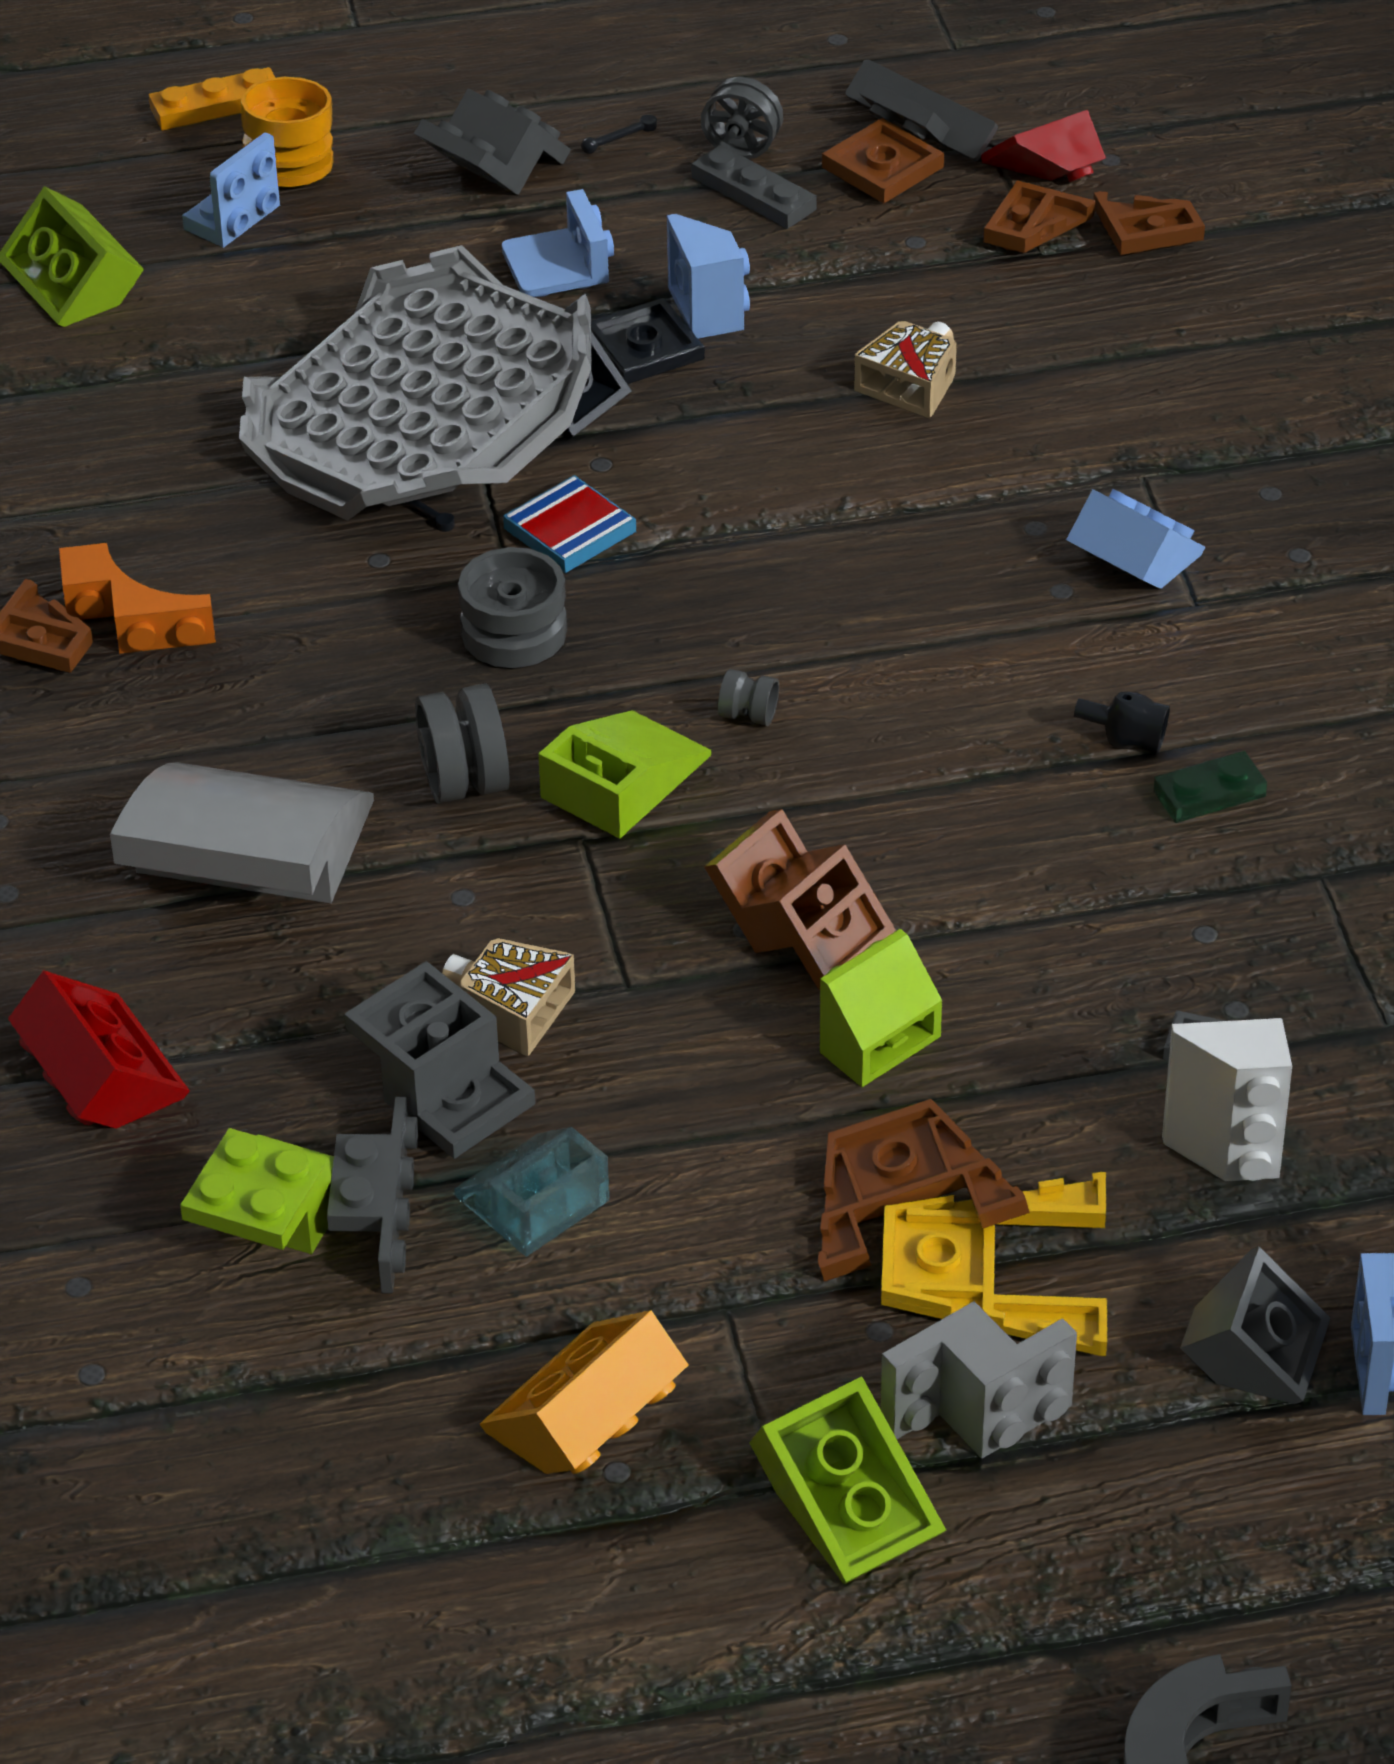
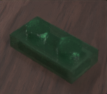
[1153,750,1267,823]

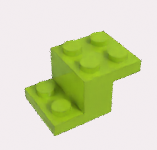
[180,1128,334,1255]

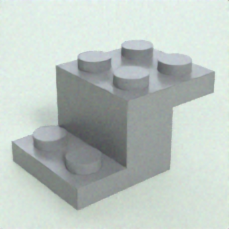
[881,1301,1077,1459]

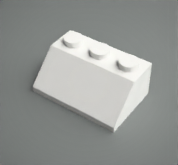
[1162,1018,1292,1181]

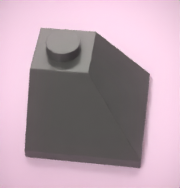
[1180,1247,1330,1404]

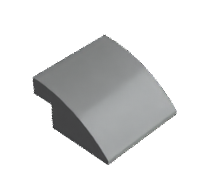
[110,762,374,904]

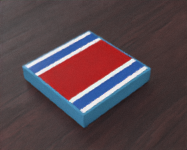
[503,475,636,573]

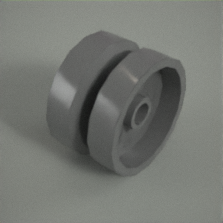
[458,547,567,668]
[415,683,510,804]

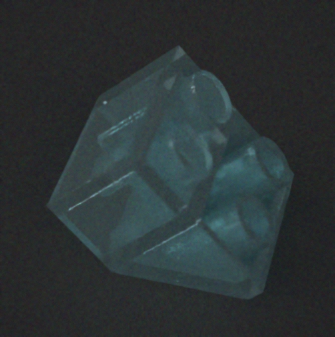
[455,1126,609,1257]

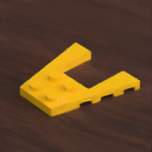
[881,1172,1107,1356]

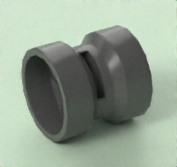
[718,669,779,726]

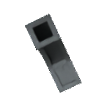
[1123,1654,1292,1764]

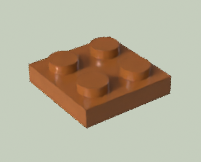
[822,118,944,203]

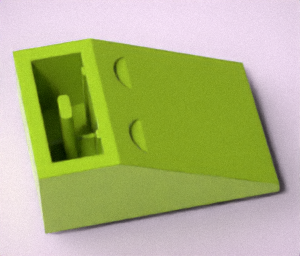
[538,710,711,839]

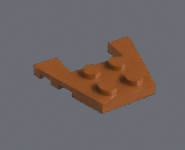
[818,1099,1030,1282]

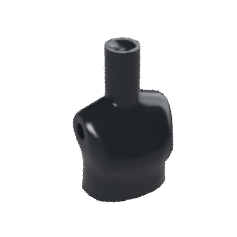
[1074,692,1170,754]

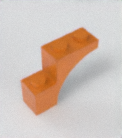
[59,543,216,654]

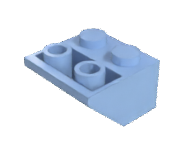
[1066,489,1205,589]

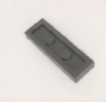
[691,145,817,229]

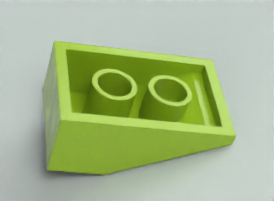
[749,1376,946,1584]

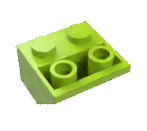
[820,929,942,1087]

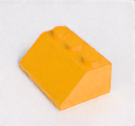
[480,1310,689,1474]

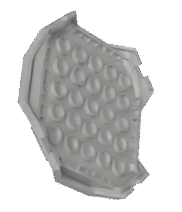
[239,245,591,521]

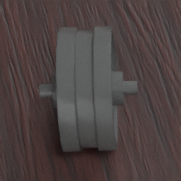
[701,76,783,159]

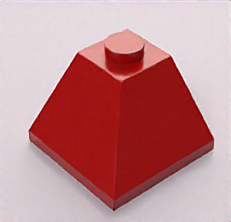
[981,110,1106,183]

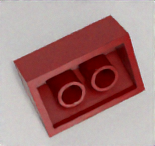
[8,970,190,1129]

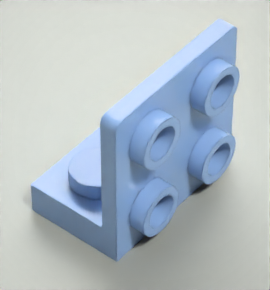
[182,132,280,248]

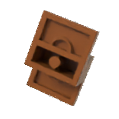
[704,809,896,990]

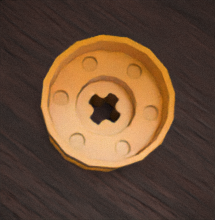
[241,76,334,187]

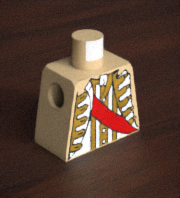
[854,321,957,418]
[442,938,575,1056]

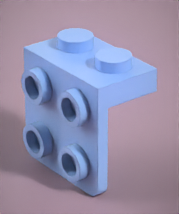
[502,189,614,297]

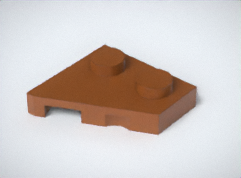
[984,180,1095,253]
[1093,191,1205,255]
[0,579,93,673]

